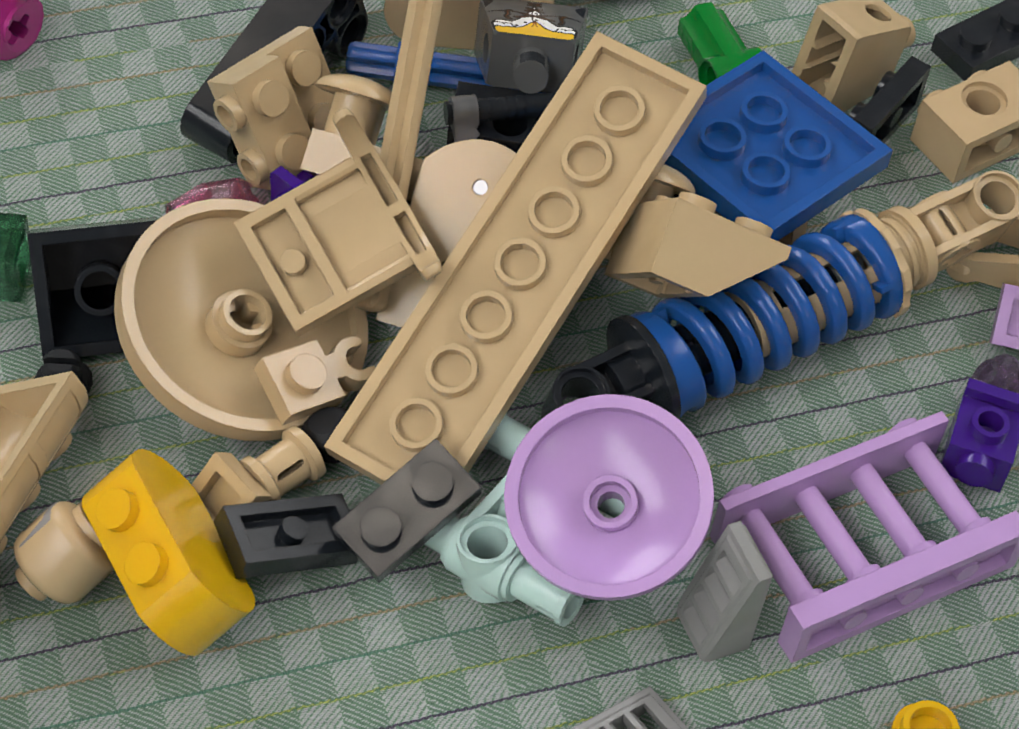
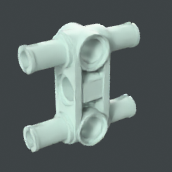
[424,413,624,627]

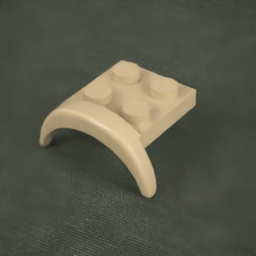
[234,108,442,337]

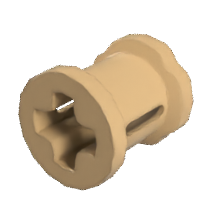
[239,426,326,501]

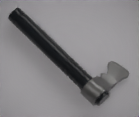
[443,92,556,142]

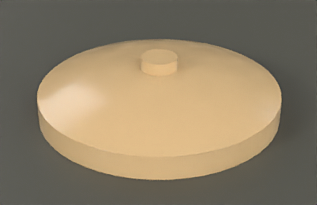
[114,198,368,441]

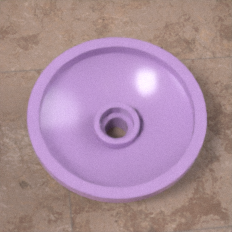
[504,394,714,601]

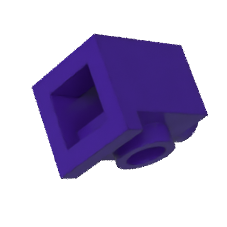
[940,378,1019,493]

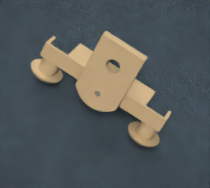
[300,74,695,328]

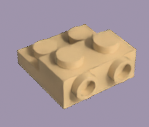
[207,26,334,190]

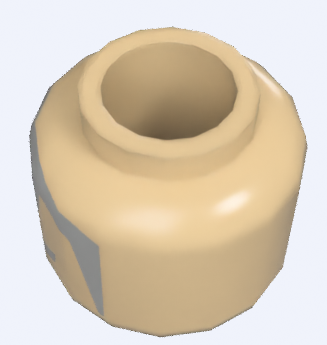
[13,501,114,604]

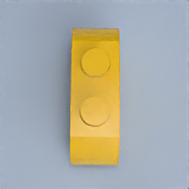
[82,449,255,656]

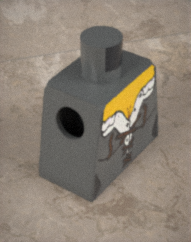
[474,0,588,94]

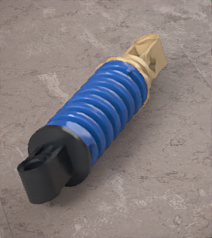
[541,170,1019,419]

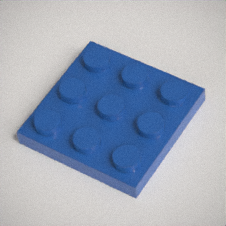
[665,50,893,241]

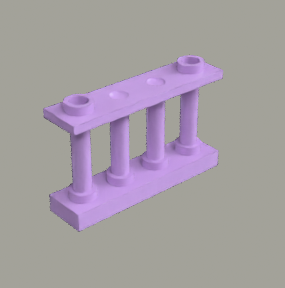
[710,411,1019,663]

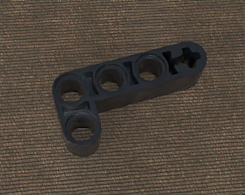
[180,0,368,163]

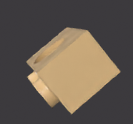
[910,61,1019,183]

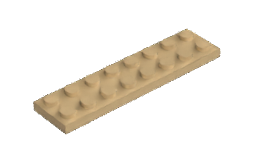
[324,31,707,485]

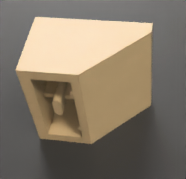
[604,192,792,298]

